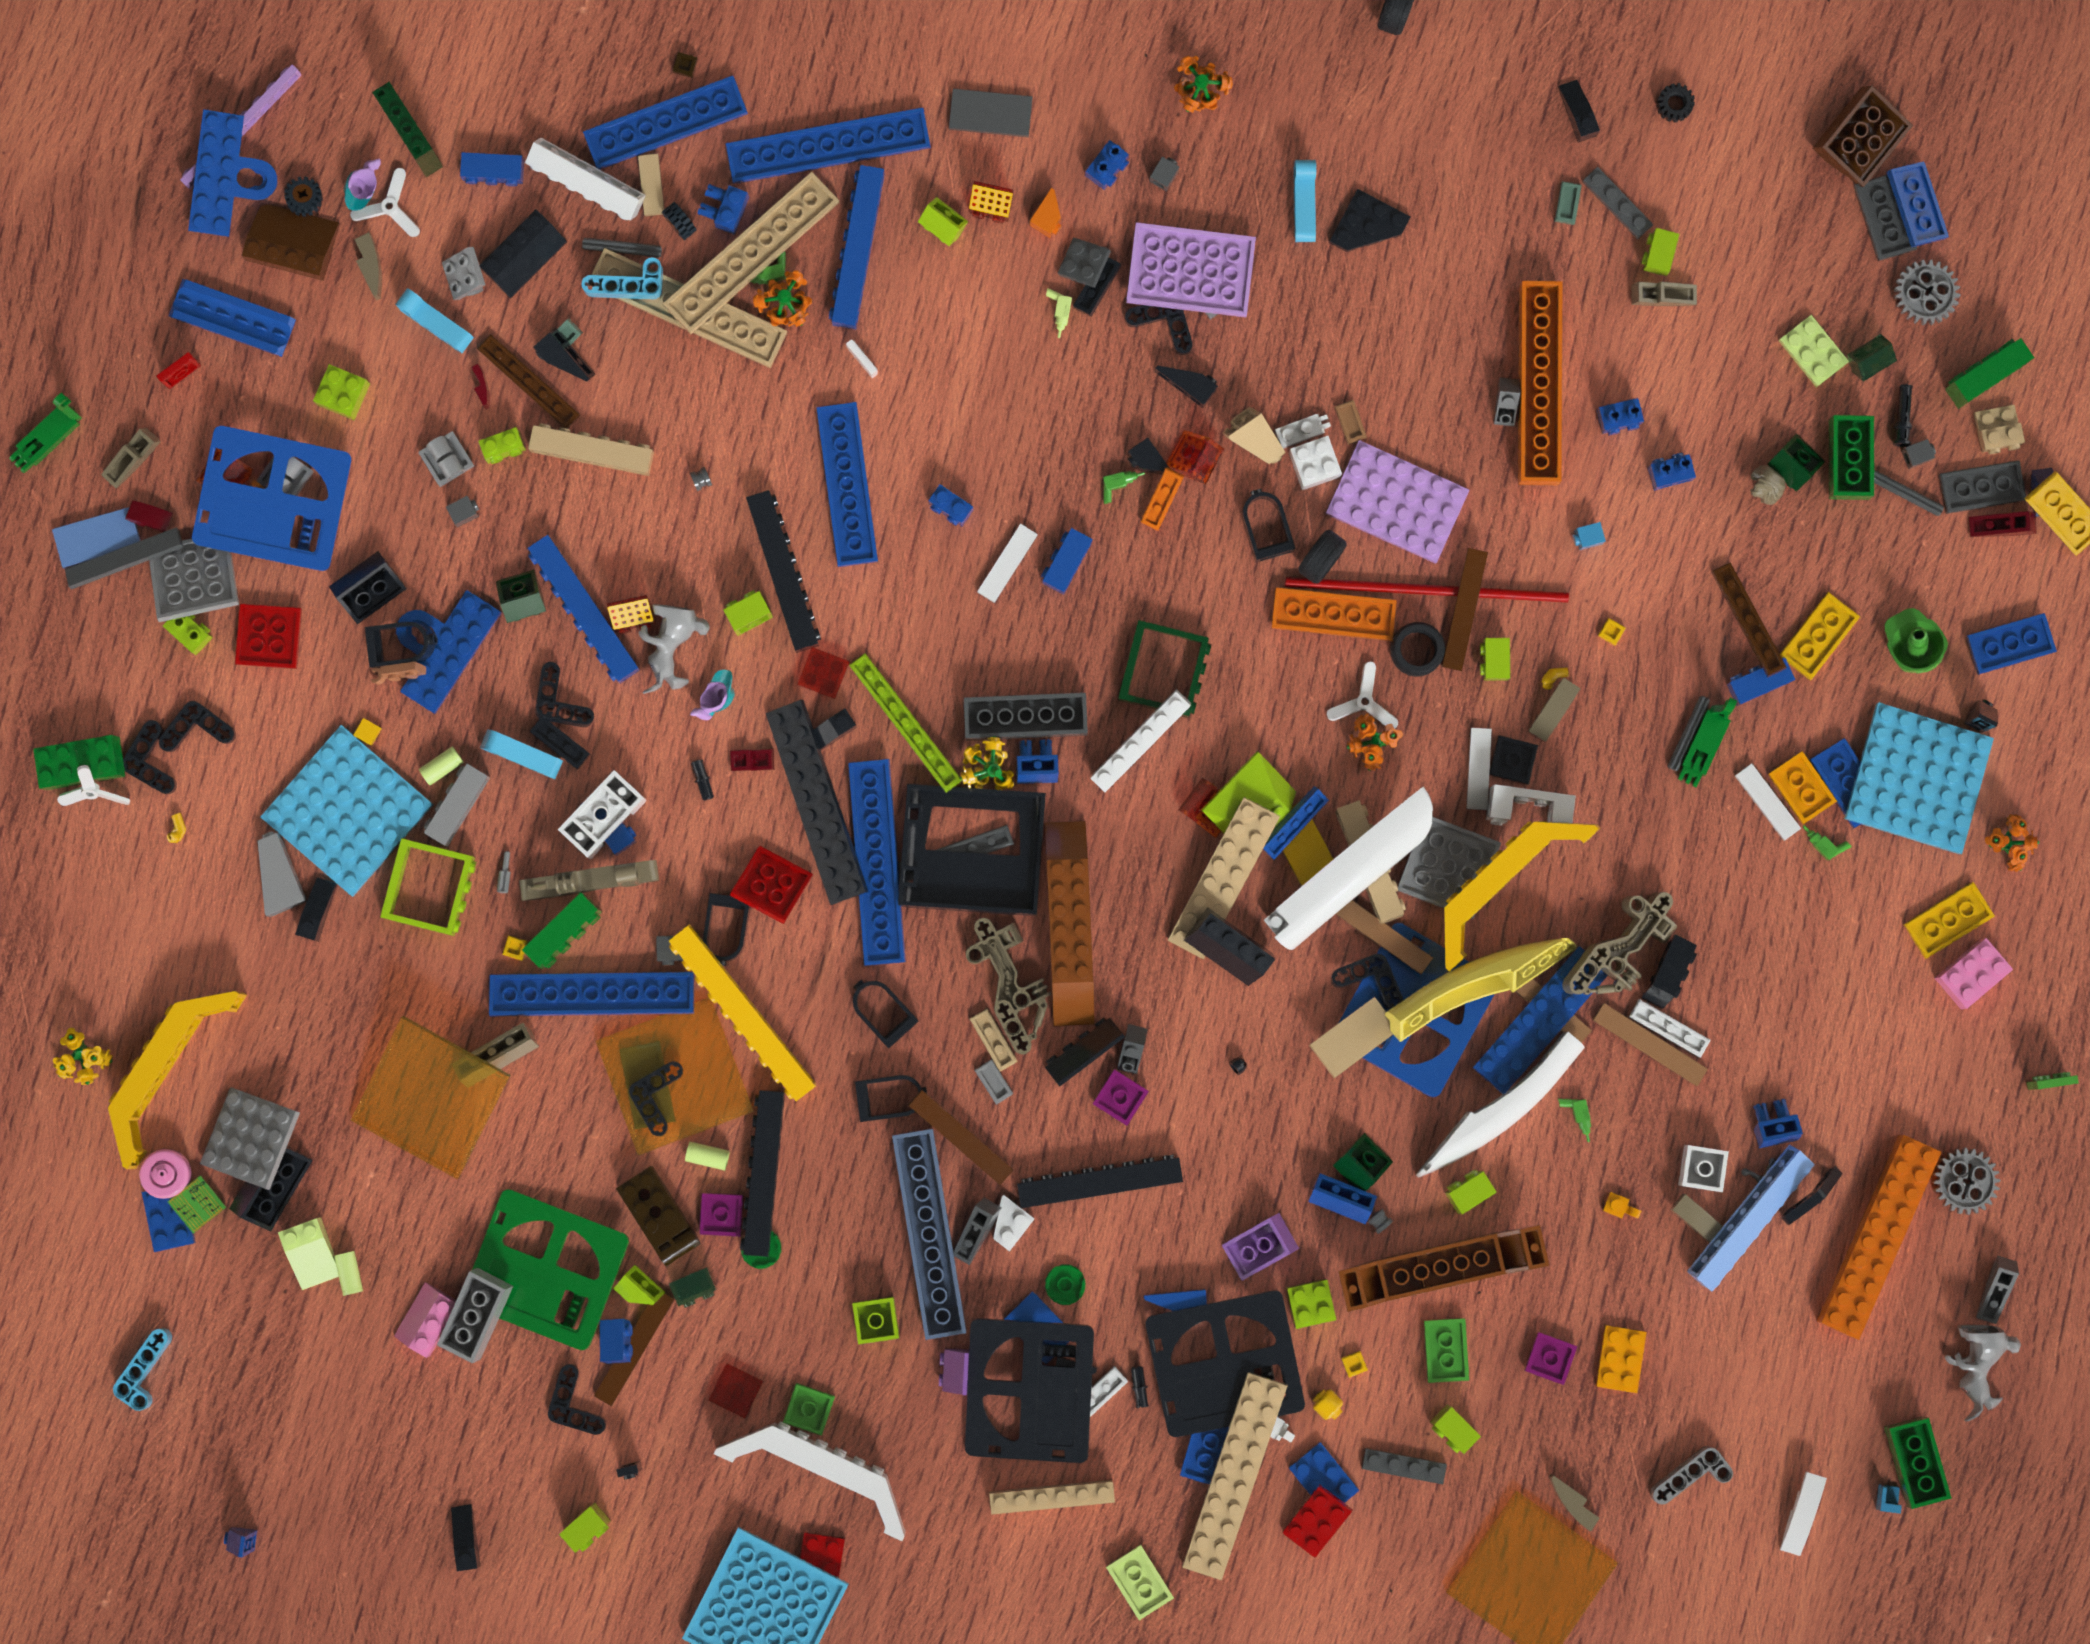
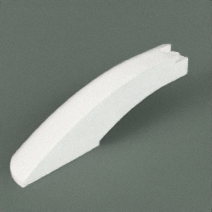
[1264,786,1433,950]
[1416,1032,1585,1178]

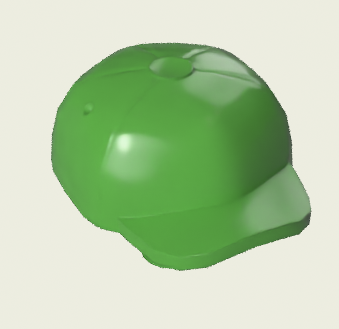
[1885,608,1948,674]

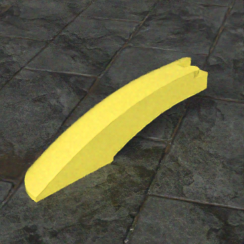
[1385,938,1576,1042]

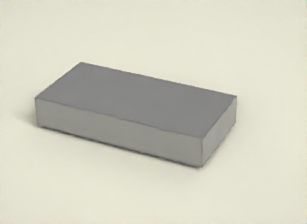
[974,1059,1013,1105]

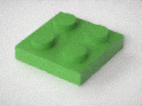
[2027,1072,2079,1090]

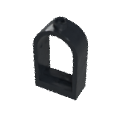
[1242,489,1295,563]
[365,621,438,668]
[703,893,751,966]
[853,980,919,1049]
[855,1075,927,1122]

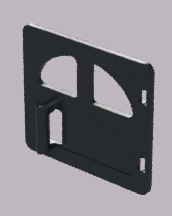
[1145,1290,1305,1437]
[965,1318,1094,1463]

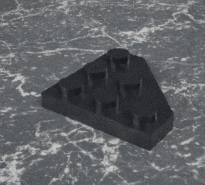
[1329,189,1411,252]

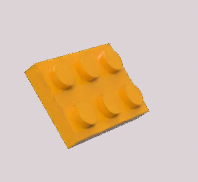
[1768,751,1837,825]
[1596,1325,1647,1393]

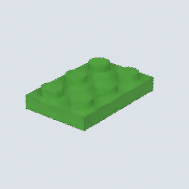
[1424,1318,1469,1383]

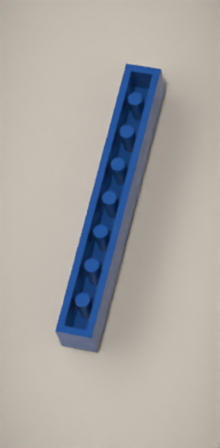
[829,165,885,330]
[528,535,640,684]

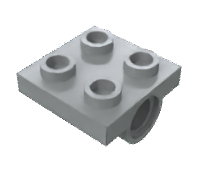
[442,247,485,300]
[418,431,474,487]
[257,456,314,496]

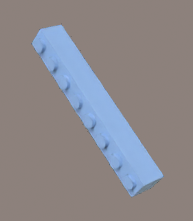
[1687,1145,1815,1291]

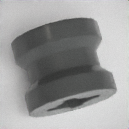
[690,467,712,491]
[1367,1208,1393,1234]

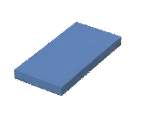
[52,507,141,569]

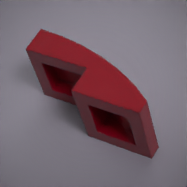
[471,364,490,410]
[125,500,173,532]
[730,749,775,771]

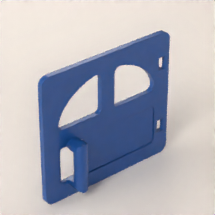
[192,426,352,571]
[1338,923,1495,1097]

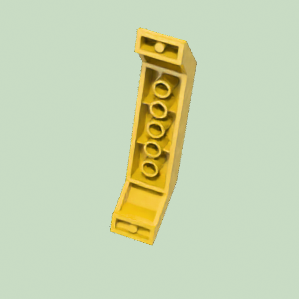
[1444,821,1601,971]
[108,991,247,1169]

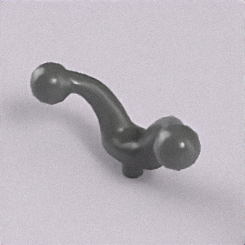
[1741,1158,1776,1182]

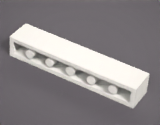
[525,138,646,220]
[1090,689,1191,792]

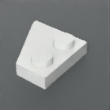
[993,1195,1034,1251]

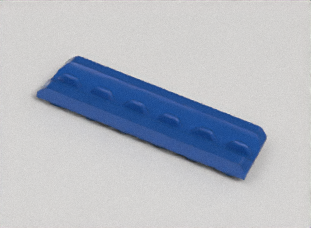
[168,279,296,357]

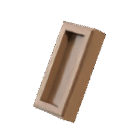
[1334,400,1367,445]

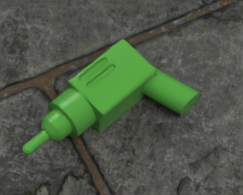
[751,251,786,285]
[1103,471,1145,504]
[1803,825,1852,861]
[1558,1099,1592,1142]

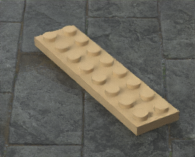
[1168,797,1280,959]

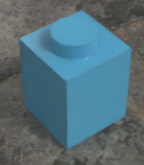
[1573,522,1606,550]

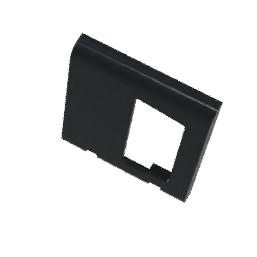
[898,784,1046,916]

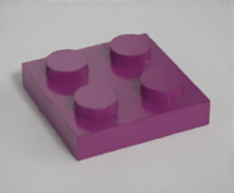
[1093,1069,1149,1126]
[700,1193,744,1237]
[1524,1332,1578,1385]

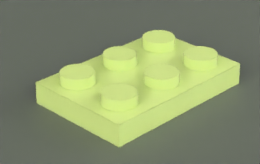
[1779,315,1849,388]
[1106,1544,1174,1620]

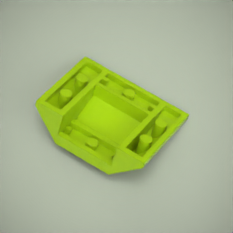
[1201,751,1296,833]

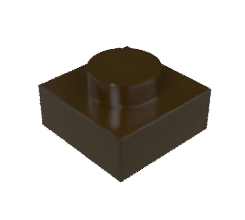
[673,52,698,78]

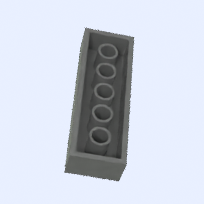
[964,693,1088,741]

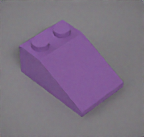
[1222,1213,1299,1281]
[939,1349,969,1395]

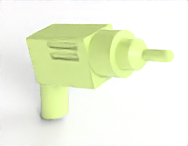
[1046,288,1072,338]

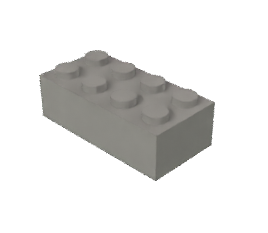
[437,1268,513,1363]

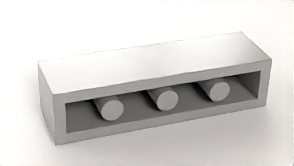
[424,764,490,847]

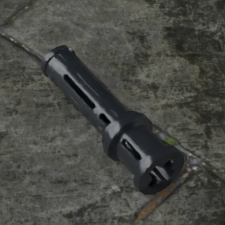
[1893,384,1913,447]

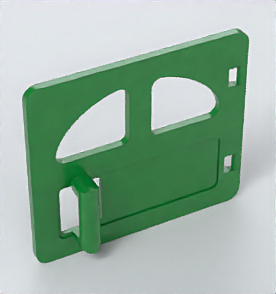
[472,1189,629,1350]

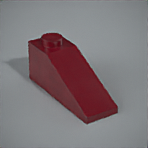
[1969,511,2037,537]

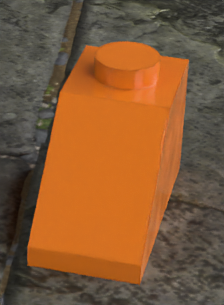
[1030,188,1062,238]

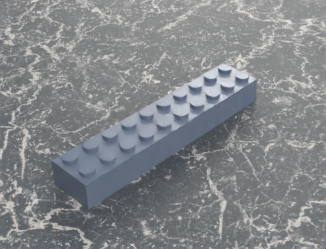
[892,1129,967,1340]

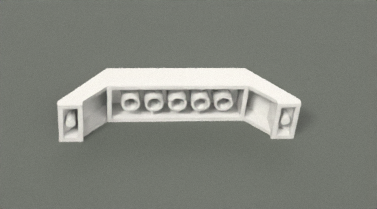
[714,1421,906,1541]

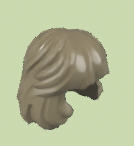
[1750,465,1786,505]

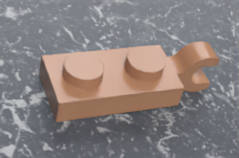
[371,662,426,685]

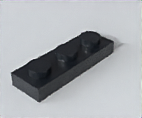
[1073,257,1121,317]
[530,719,591,770]

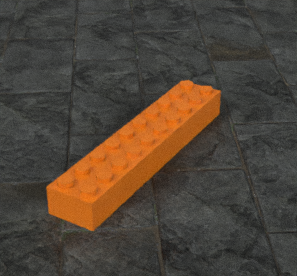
[1518,281,1563,486]
[1817,1135,1941,1340]

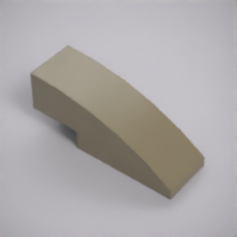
[354,232,382,300]
[1631,282,1697,306]
[101,428,161,488]
[1529,678,1581,742]
[1670,1194,1723,1243]
[1549,1474,1600,1532]

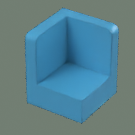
[1876,1484,1902,1514]

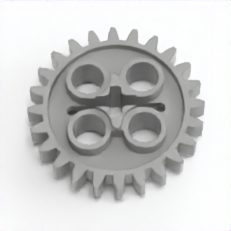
[1894,260,1961,326]
[1932,1148,2001,1215]

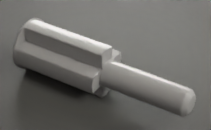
[496,851,511,893]

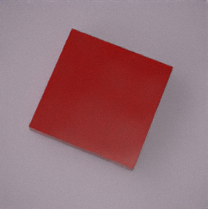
[156,352,201,389]

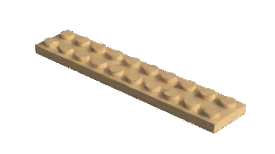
[663,172,839,334]
[590,248,788,368]
[1182,1372,1287,1580]

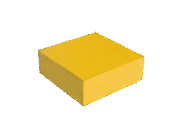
[1598,618,1626,646]
[353,718,382,746]
[502,935,529,961]
[1341,1351,1368,1378]

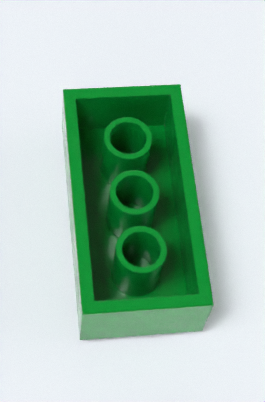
[1945,338,2035,409]
[1829,415,1874,500]
[33,735,125,790]
[522,892,602,969]
[1884,1416,1952,1509]

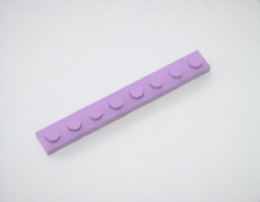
[180,65,301,190]

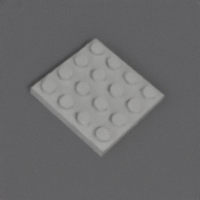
[149,539,239,622]
[1398,817,1501,919]
[200,1087,300,1190]

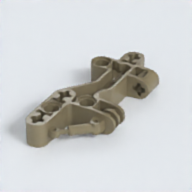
[519,860,659,901]
[1562,892,1677,995]
[966,918,1052,1055]

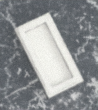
[846,340,878,378]

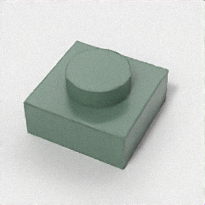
[558,318,583,345]

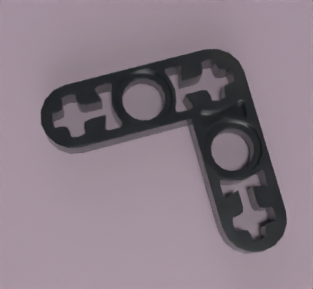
[1125,305,1193,355]
[535,662,594,727]
[159,701,236,752]
[123,720,177,794]
[1330,954,1403,1010]
[629,1061,684,1137]
[1781,1165,1843,1225]
[548,1364,607,1435]

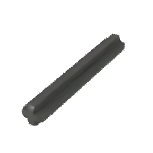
[582,238,662,257]
[1874,470,1944,516]
[1668,696,1710,771]

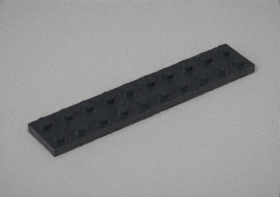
[766,700,868,905]

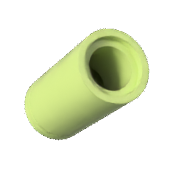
[419,746,464,786]
[685,1141,730,1171]
[334,1251,363,1296]

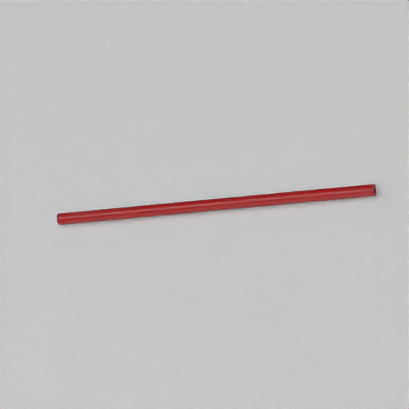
[1285,577,1569,603]

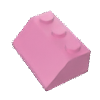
[394,1282,456,1358]

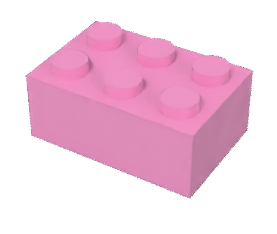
[1935,938,2013,1009]

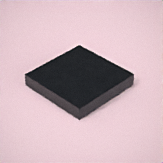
[1489,735,1538,785]

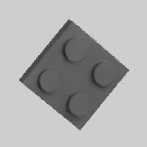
[1058,237,1111,288]

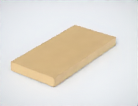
[1309,997,1393,1078]

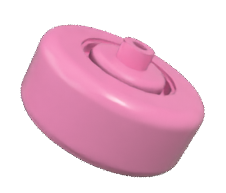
[139,1149,191,1199]

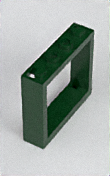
[372,82,443,177]
[1118,620,1212,718]

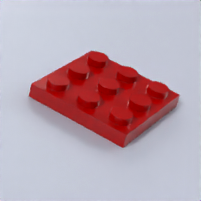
[235,604,302,669]
[730,845,813,924]

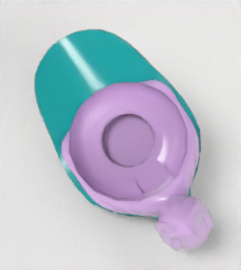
[343,159,381,211]
[690,669,735,720]

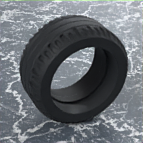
[1377,0,1414,36]
[1298,530,1347,584]
[1390,622,1445,677]

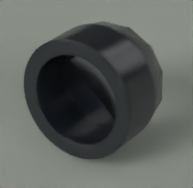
[1229,1057,1247,1075]

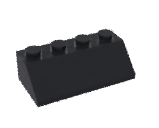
[479,209,567,299]
[1183,907,1275,986]
[1045,1018,1125,1087]
[229,1145,313,1232]

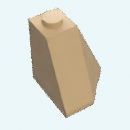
[1223,407,1286,464]

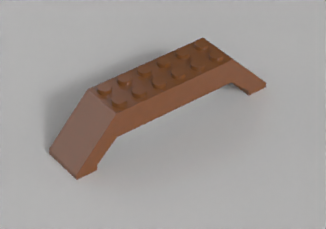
[1045,821,1095,1026]
[1338,1225,1550,1312]

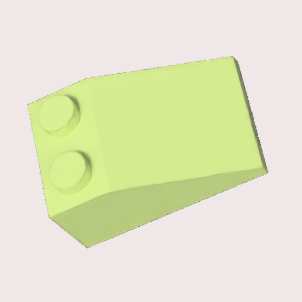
[278,1218,339,1290]

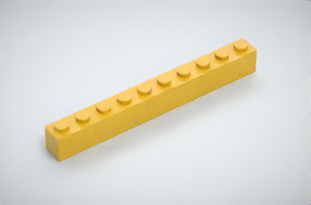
[669,924,816,1101]

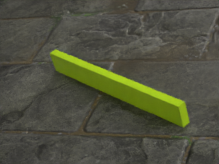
[849,653,962,793]

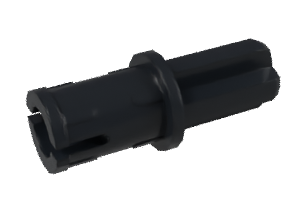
[691,759,714,801]
[1131,1366,1149,1408]

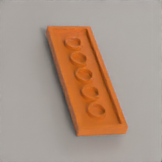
[1271,588,1397,641]

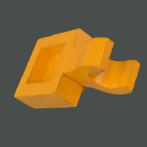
[1602,1192,1641,1219]

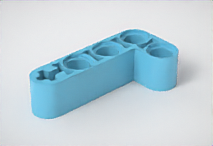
[1293,160,1316,242]
[581,257,663,299]
[395,288,474,354]
[479,729,563,779]
[113,1328,172,1411]

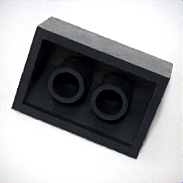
[329,551,407,625]

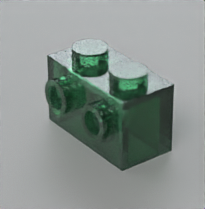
[1847,334,1897,382]
[669,1267,718,1308]

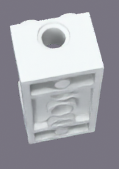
[558,770,647,859]
[1486,784,1576,825]

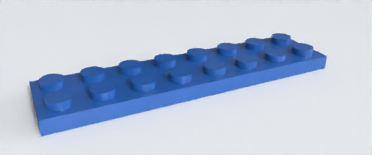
[583,76,748,170]
[816,402,878,567]
[1473,946,1608,1095]

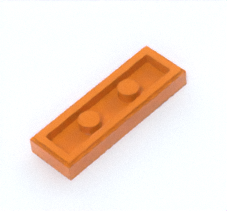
[1140,467,1184,531]

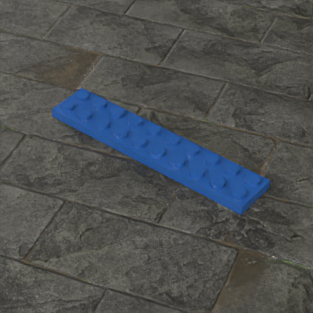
[726,108,931,184]
[848,759,906,966]
[489,972,695,1016]

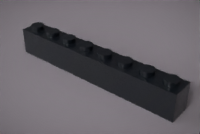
[746,490,821,653]
[740,1090,785,1257]
[1017,1154,1183,1208]

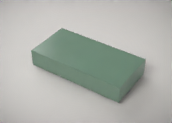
[1554,181,1582,225]

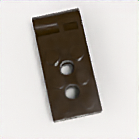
[616,1166,701,1266]

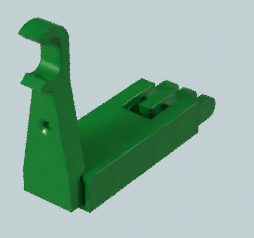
[9,392,82,473]
[1678,697,1737,788]

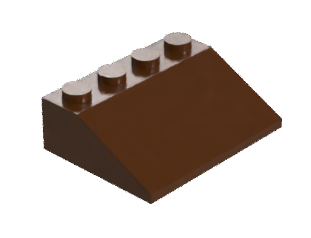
[1812,86,1913,187]
[241,203,340,281]

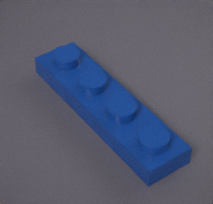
[1263,786,1329,860]

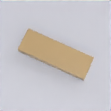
[638,154,664,216]
[970,1009,1018,1072]

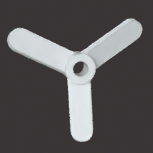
[350,168,420,237]
[1327,662,1398,728]
[57,765,130,806]

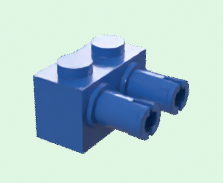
[1085,140,1129,190]
[697,184,749,235]
[1596,398,1644,436]
[1648,453,1696,491]
[1016,739,1059,784]
[1753,1099,1803,1149]

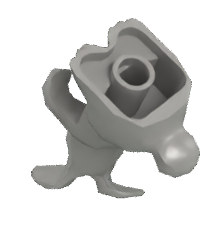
[638,604,710,694]
[1945,1325,2021,1421]

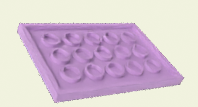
[1126,223,1256,317]
[1326,440,1469,564]

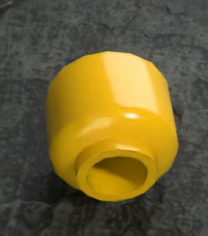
[1312,1389,1343,1420]

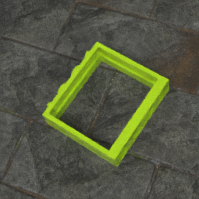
[380,838,477,936]

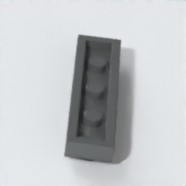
[1583,167,1653,240]
[1362,1448,1447,1485]

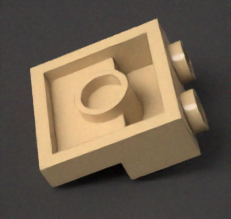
[1973,405,2025,455]

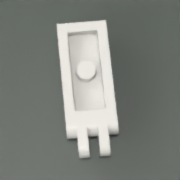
[1275,414,1331,449]

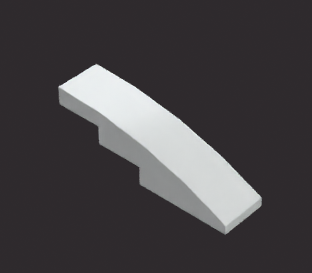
[1780,1472,1827,1556]

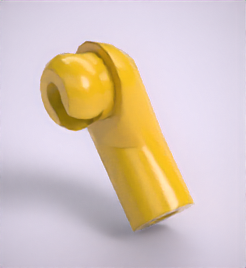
[1542,667,1568,690]
[167,813,186,843]

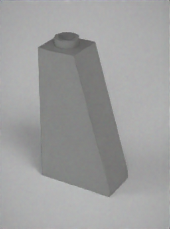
[257,831,307,917]

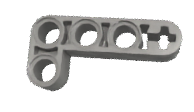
[1650,1446,1733,1505]

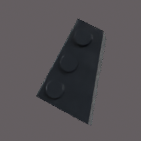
[1641,934,1697,1009]

